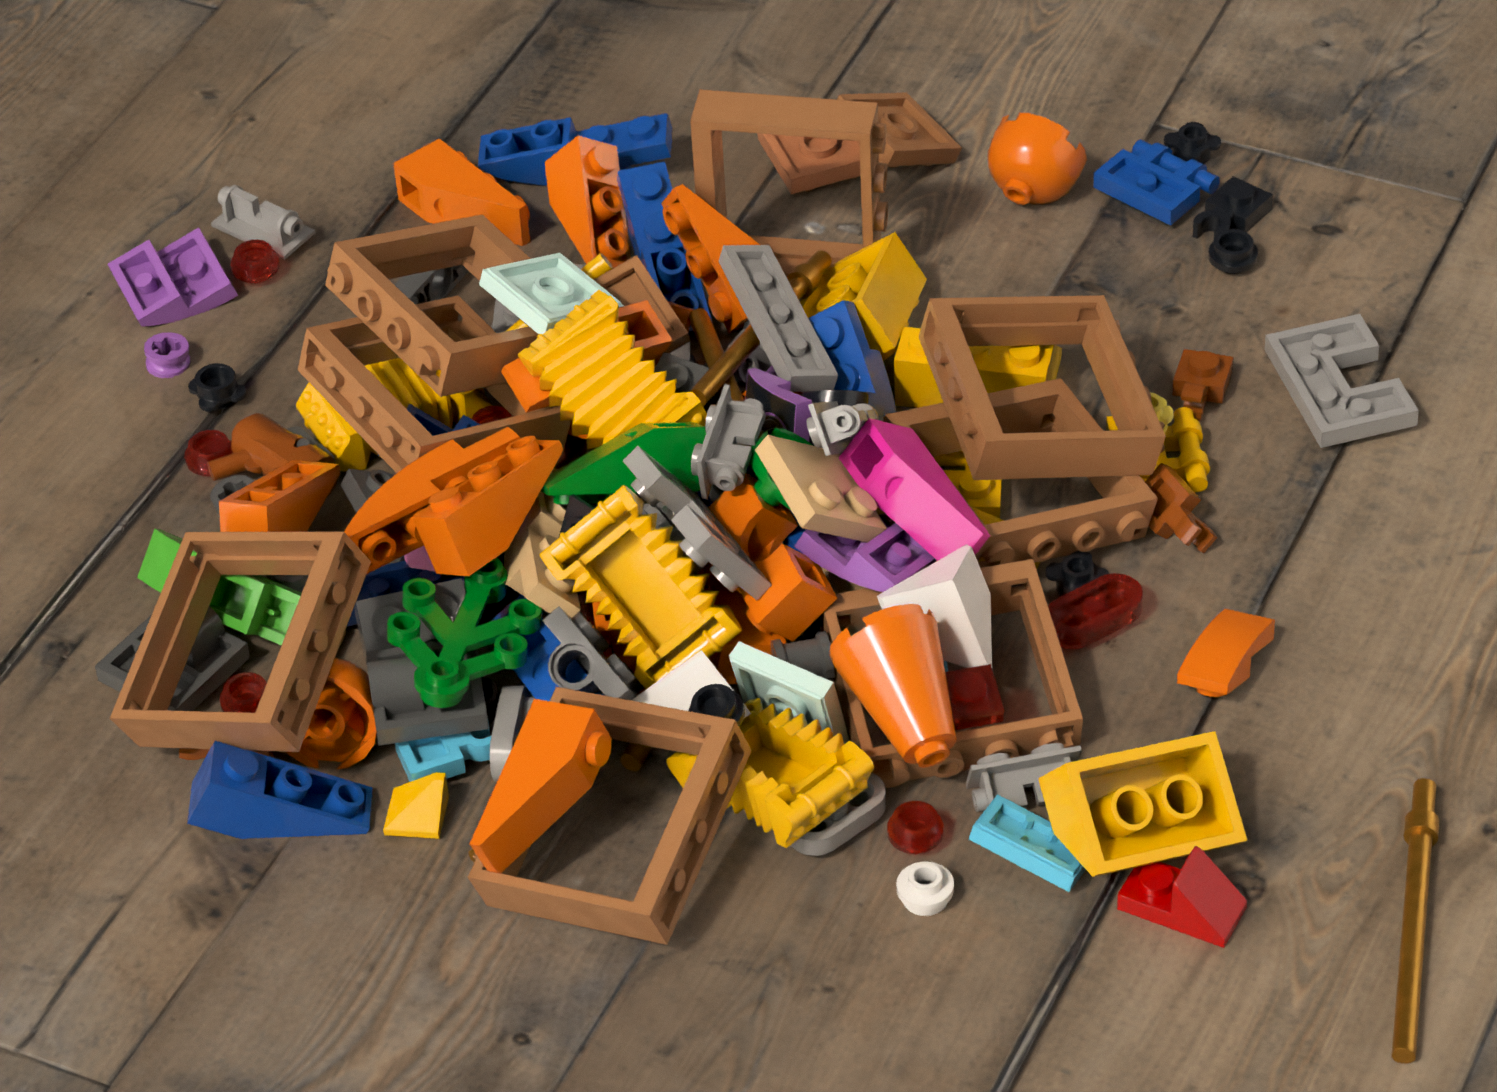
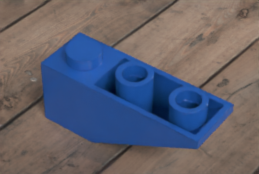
[187,741,372,839]

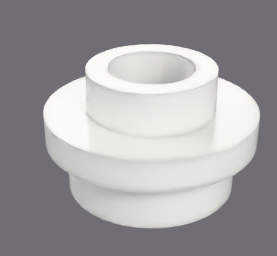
[896,862,954,916]

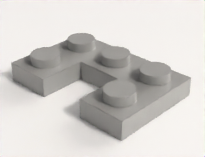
[1264,314,1419,448]
[623,446,772,600]

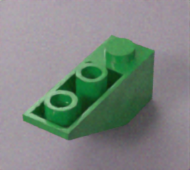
[541,422,706,504]

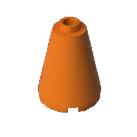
[829,604,956,768]

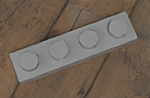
[718,245,838,393]

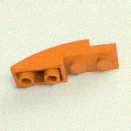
[344,427,520,574]

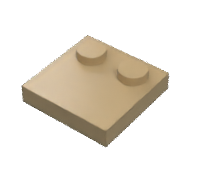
[755,435,887,543]

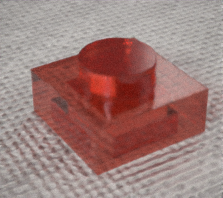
[945,664,1004,731]

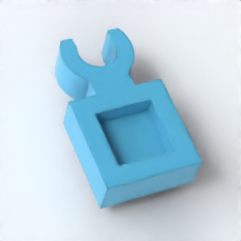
[395,724,491,782]

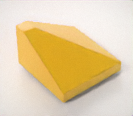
[383,772,449,839]

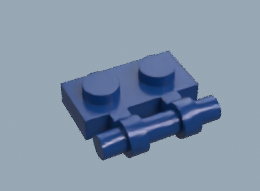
[1093,139,1220,226]

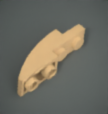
[504,468,581,618]

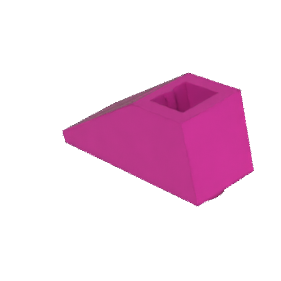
[839,418,991,561]

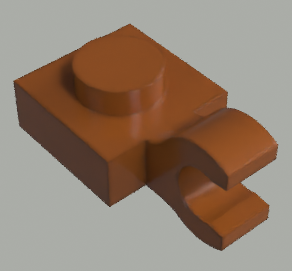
[1172,349,1234,423]
[1145,462,1218,553]

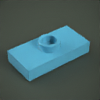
[969,794,1086,892]

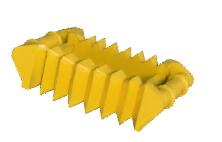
[517,290,707,449]
[296,358,494,471]
[539,484,742,689]
[666,698,874,848]

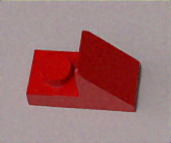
[1117,846,1247,948]

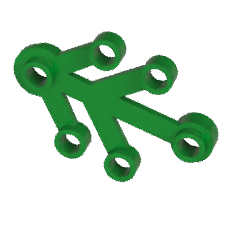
[387,558,542,708]

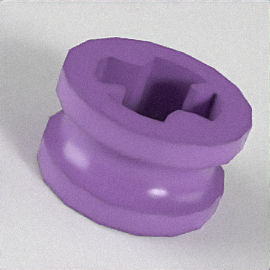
[144,332,190,378]

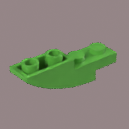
[137,529,302,645]

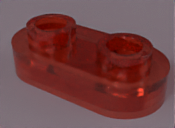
[1048,573,1143,649]

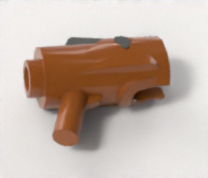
[207,413,337,495]

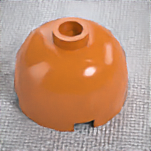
[987,113,1087,205]
[286,658,377,769]

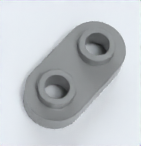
[490,686,535,782]
[791,773,886,856]

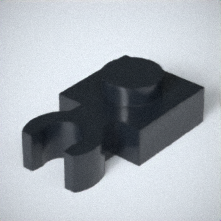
[1192,176,1273,239]

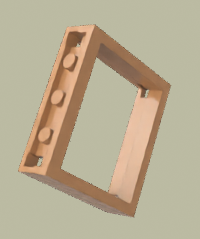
[690,89,888,277]
[325,215,538,397]
[298,295,571,473]
[919,295,1166,480]
[883,378,1158,568]
[110,531,371,752]
[820,559,1083,788]
[468,687,752,945]

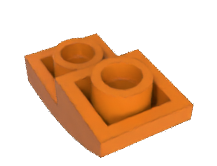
[1177,609,1275,697]

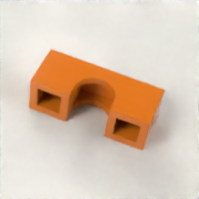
[708,473,837,642]

